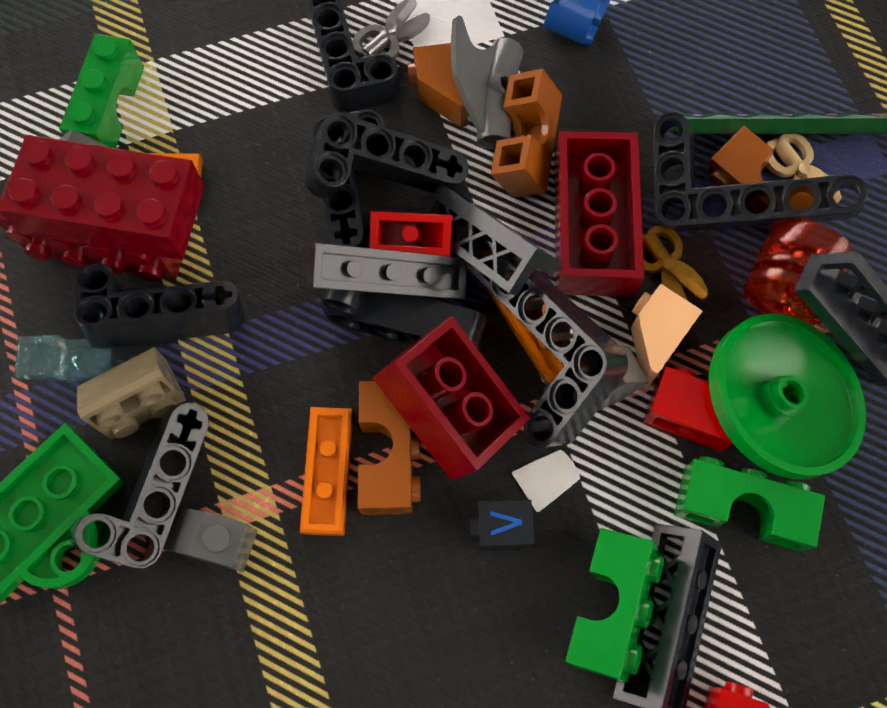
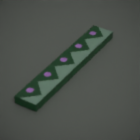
[672,113,887,134]

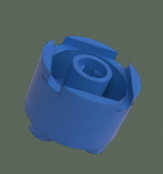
[543,0,611,48]

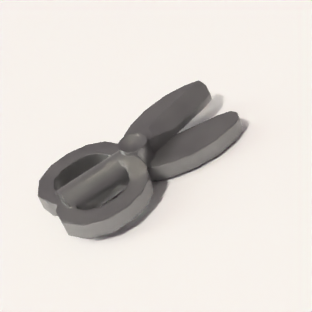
[352,0,430,60]

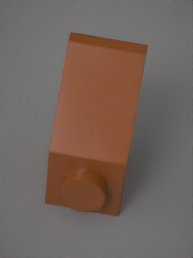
[407,43,468,127]

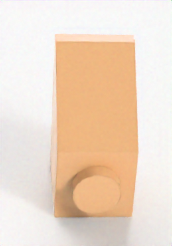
[631,284,702,386]

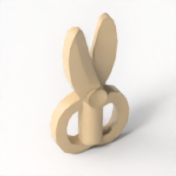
[766,134,842,203]

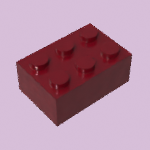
[372,316,530,480]

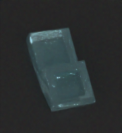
[14,335,112,382]

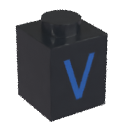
[470,500,534,551]

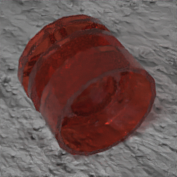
[743,219,854,326]

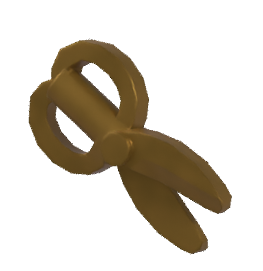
[642,226,708,300]

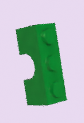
[59,34,144,148]
[674,457,825,552]
[565,528,664,683]

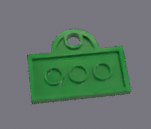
[0,423,125,603]

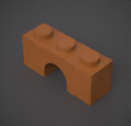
[490,68,563,198]
[707,126,836,246]
[358,381,421,515]

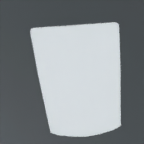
[512,450,580,512]

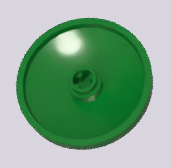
[709,314,866,480]

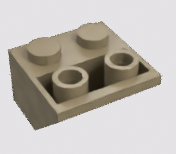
[77,347,186,439]

